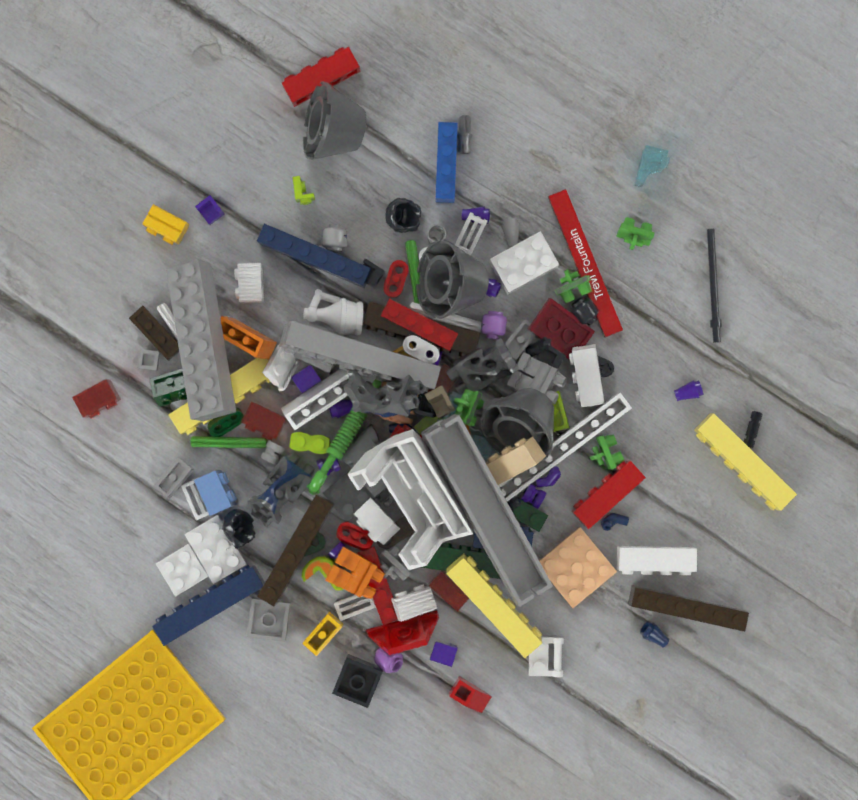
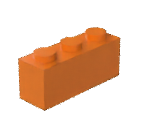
[220,316,277,360]

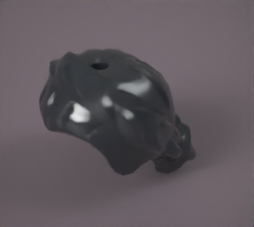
[385,198,421,233]
[222,509,256,549]

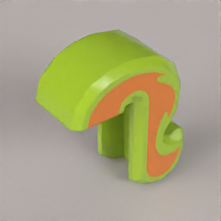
[301,555,343,591]

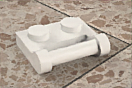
[528,636,564,677]

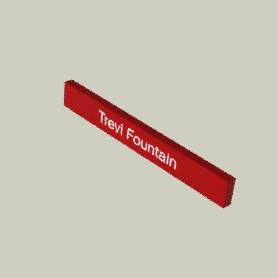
[548,189,623,337]

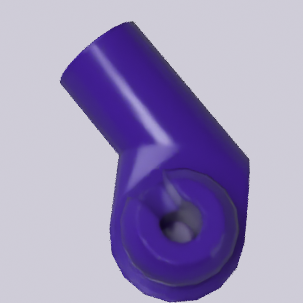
[536,466,561,488]

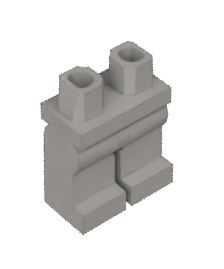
[507,352,567,404]

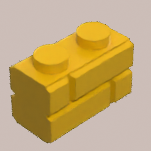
[142,204,189,245]
[302,612,344,656]

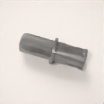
[457,115,472,154]

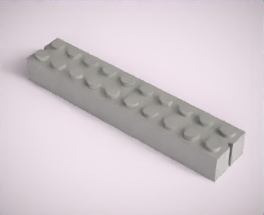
[421,414,553,607]

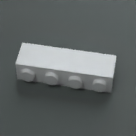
[281,369,349,430]
[617,546,697,575]

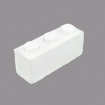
[569,344,604,407]

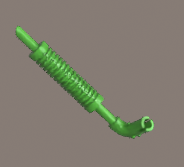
[307,379,381,495]

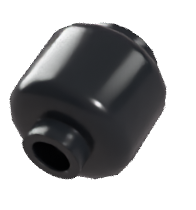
[570,296,599,326]

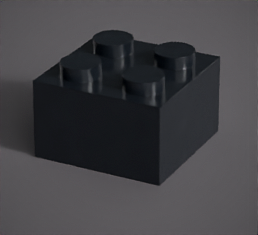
[332,654,383,708]

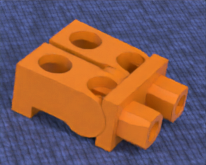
[325,546,385,599]

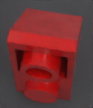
[449,676,492,713]

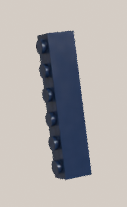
[257,223,372,289]
[152,564,265,646]

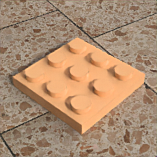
[539,527,617,608]

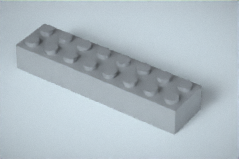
[166,259,236,421]
[279,321,441,392]

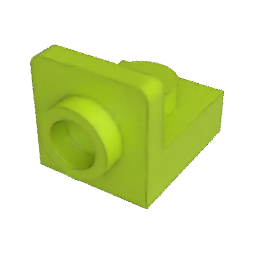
[292,176,315,205]

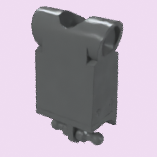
[341,424,396,508]

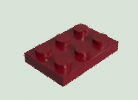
[527,298,595,361]

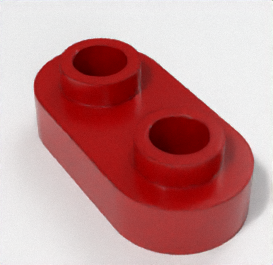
[384,260,409,298]
[336,522,374,551]

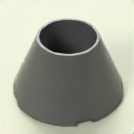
[303,81,366,160]
[416,240,489,319]
[480,388,554,463]

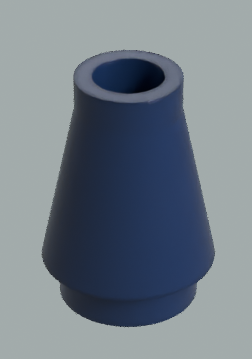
[640,621,670,648]

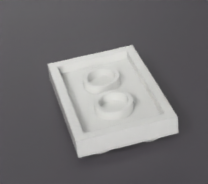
[184,515,247,584]

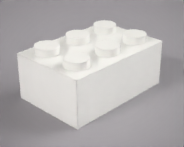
[489,231,559,295]

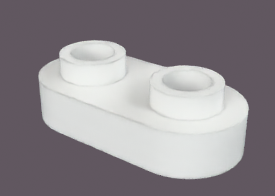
[403,335,439,364]

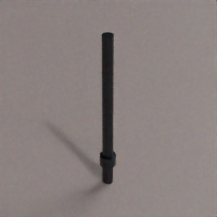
[707,228,722,343]

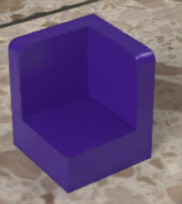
[195,195,225,225]
[291,365,322,394]
[430,641,458,667]

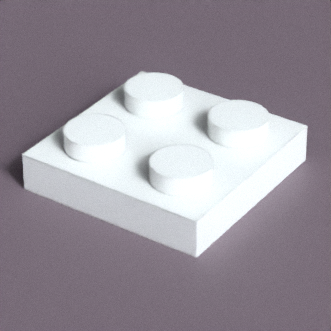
[156,543,208,597]

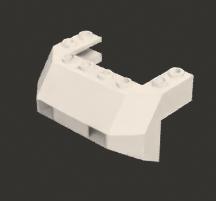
[347,429,473,570]

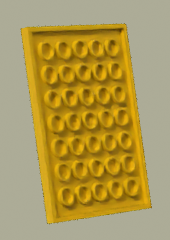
[32,629,226,800]

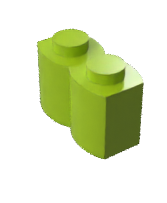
[289,432,331,454]

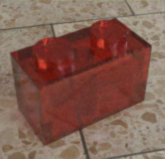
[72,379,121,419]
[241,401,287,441]
[428,570,469,612]

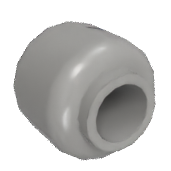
[322,224,347,252]

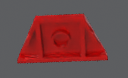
[366,610,439,655]

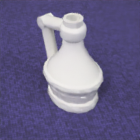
[303,289,363,336]

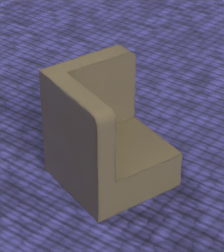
[425,386,456,418]

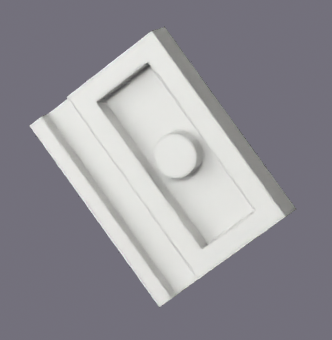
[262,344,300,391]

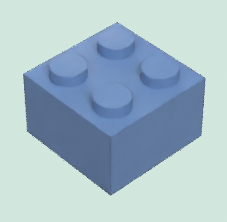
[194,470,238,516]

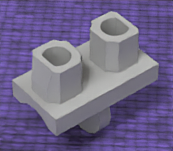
[379,545,412,581]

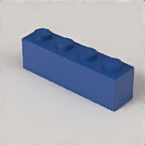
[435,122,458,203]

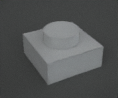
[137,349,160,371]

